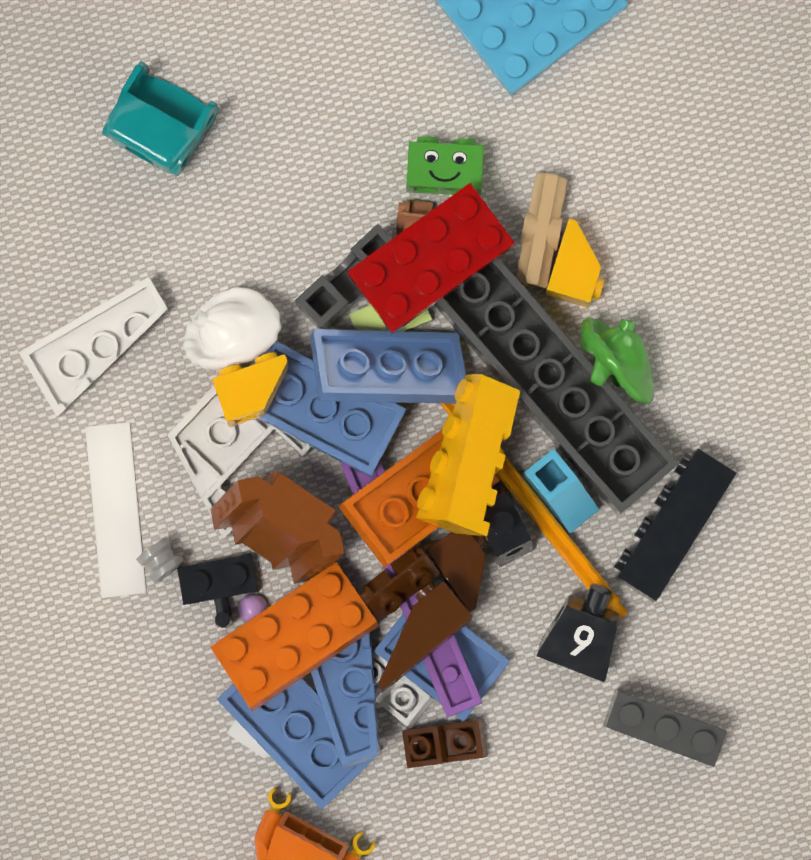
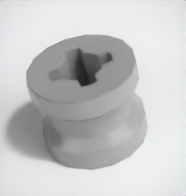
[136,537,185,584]

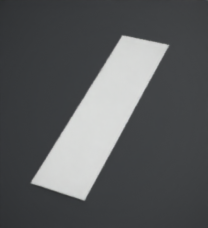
[85,422,146,598]

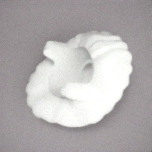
[183,287,282,370]

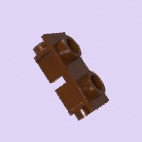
[360,547,440,621]

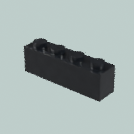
[614,449,737,602]

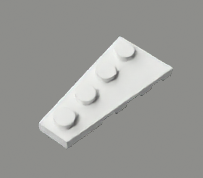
[19,277,168,417]

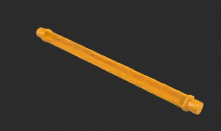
[437,403,628,621]

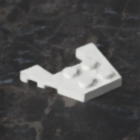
[167,385,311,538]

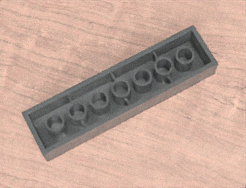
[434,258,679,516]

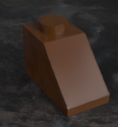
[426,532,487,613]

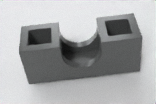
[295,224,393,329]
[602,691,727,767]

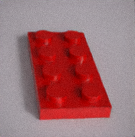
[347,183,515,334]

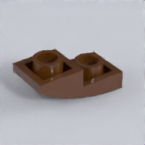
[402,719,488,768]

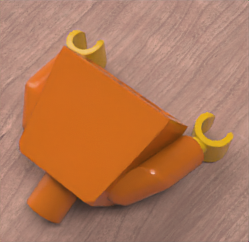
[254,787,375,860]

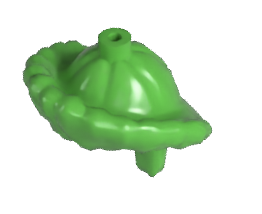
[581,318,654,404]

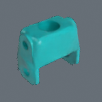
[102,61,219,176]

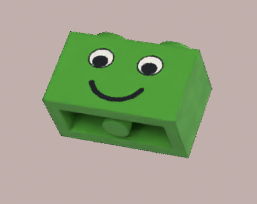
[406,136,484,196]

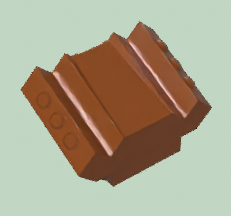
[210,471,344,584]

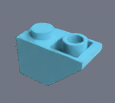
[522,448,599,534]

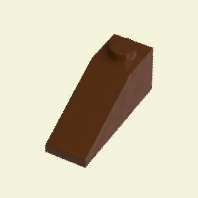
[378,581,473,693]

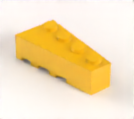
[416,374,520,536]

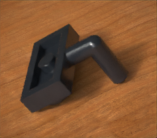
[177,554,259,628]

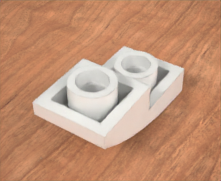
[372,649,434,729]

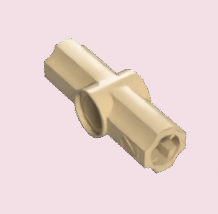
[515,173,567,290]

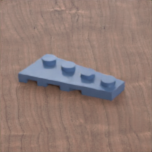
[311,600,380,769]

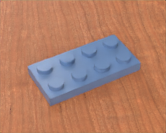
[310,329,466,404]
[257,342,407,478]
[217,678,375,810]

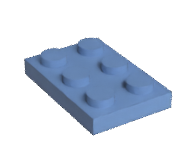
[374,614,510,722]

